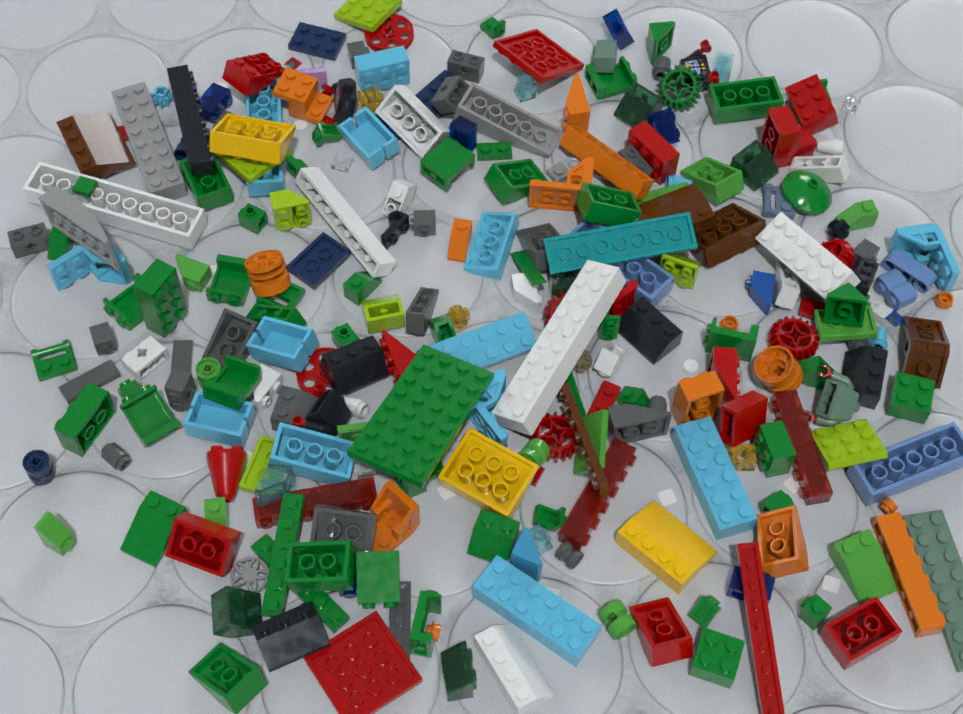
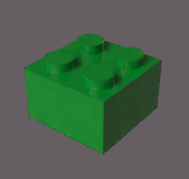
[885,371,935,424]
[752,420,796,478]
[689,627,745,689]

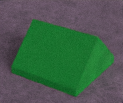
[646,21,676,65]
[824,283,867,327]

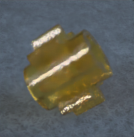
[446,305,470,328]

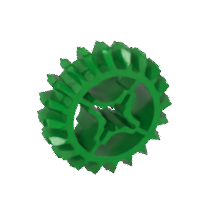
[657,65,703,111]

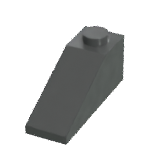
[406,287,439,335]

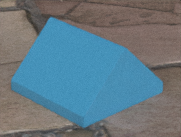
[510,527,542,582]

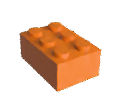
[671,370,725,425]

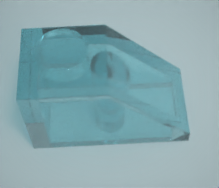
[711,51,734,84]
[254,464,296,507]

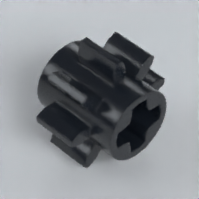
[827,219,851,240]

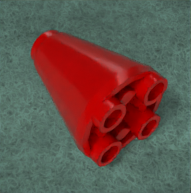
[206,445,247,503]

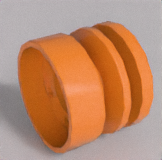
[244,249,291,297]
[754,346,804,396]

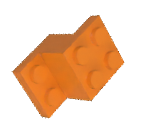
[272,67,334,125]

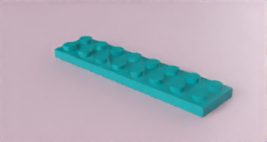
[543,212,698,276]

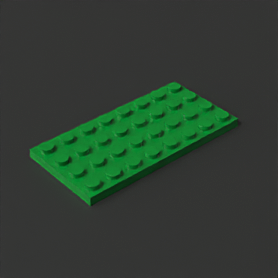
[347,344,494,488]

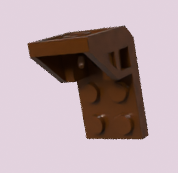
[901,316,950,389]

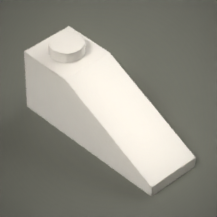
[790,155,850,183]
[773,260,800,309]

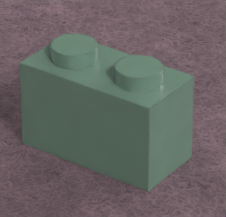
[591,40,617,73]

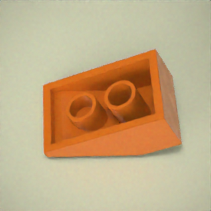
[562,73,590,132]
[756,505,809,580]

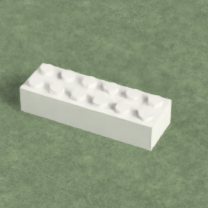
[755,212,861,302]

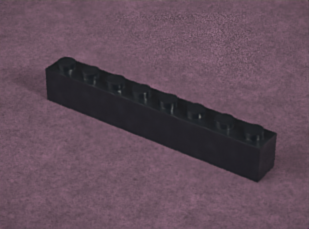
[167,65,215,176]

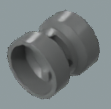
[555,541,584,570]

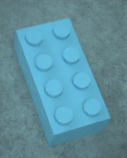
[267,422,354,488]

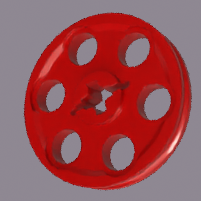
[364,14,414,52]
[296,347,335,394]

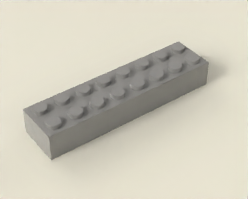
[111,82,188,200]

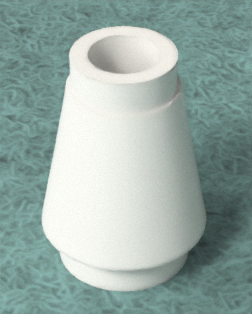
[817,139,843,155]
[343,395,369,418]

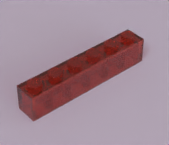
[769,390,833,506]
[558,438,637,550]
[252,477,377,529]

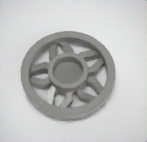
[230,557,269,595]

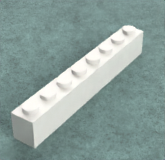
[294,167,396,278]

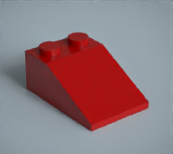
[629,597,693,667]

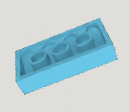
[463,212,520,279]

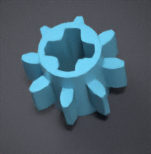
[151,86,173,107]

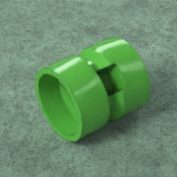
[195,357,221,390]
[518,438,550,471]
[598,599,637,640]

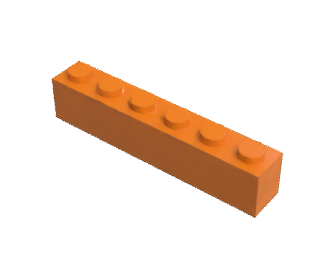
[559,125,654,200]
[871,512,945,638]

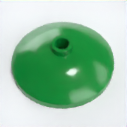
[782,170,832,215]

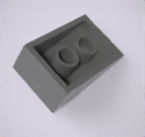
[516,223,560,273]
[202,308,260,369]
[270,386,332,436]
[607,404,672,447]
[310,504,377,552]

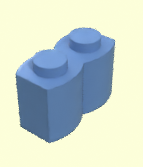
[874,268,918,311]

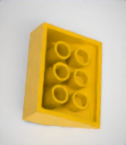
[209,113,296,165]
[438,427,539,519]
[615,500,718,595]

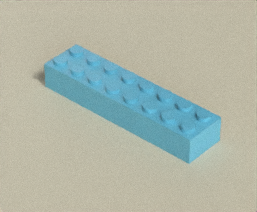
[246,77,285,197]

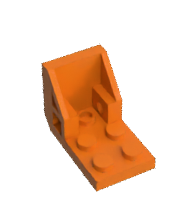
[528,157,594,212]
[370,479,420,551]

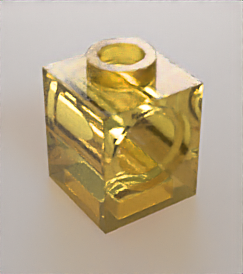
[358,87,384,113]
[727,444,757,471]

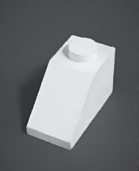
[593,343,630,377]

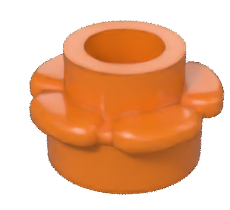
[935,291,954,309]
[720,315,739,331]
[879,497,898,514]
[426,621,441,642]

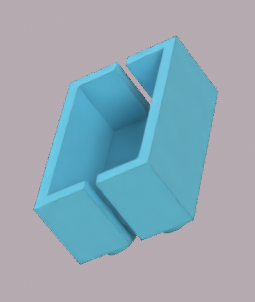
[354,46,410,95]
[338,106,400,170]
[246,316,319,372]
[183,390,256,447]

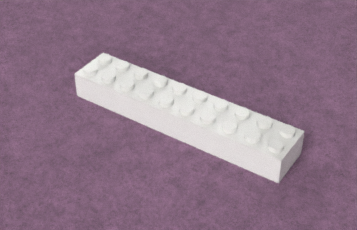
[22,161,207,250]
[492,260,626,436]

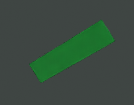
[510,250,547,286]

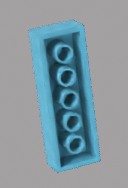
[416,311,536,369]
[671,416,758,540]
[472,555,602,667]

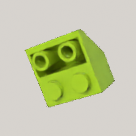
[269,189,312,231]
[660,253,702,290]
[360,294,405,334]

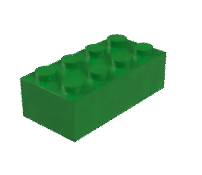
[706,76,784,124]
[133,258,187,338]

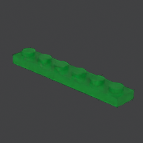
[261,493,306,617]
[250,534,350,633]

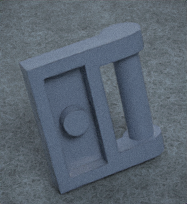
[762,183,795,220]

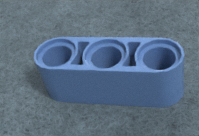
[882,249,937,293]

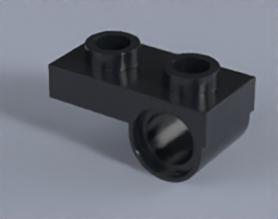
[381,211,410,250]

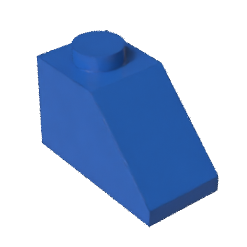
[746,270,776,315]

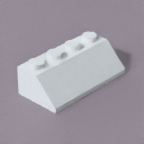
[375,85,451,159]
[474,624,555,714]

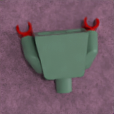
[801,365,860,427]

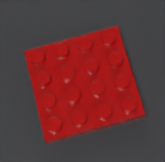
[492,29,585,84]
[303,611,423,714]

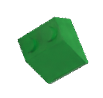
[467,509,520,563]

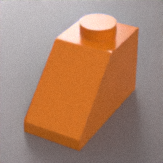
[447,218,472,263]

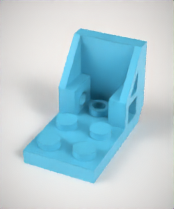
[887,223,960,293]
[46,240,133,291]
[468,368,508,448]

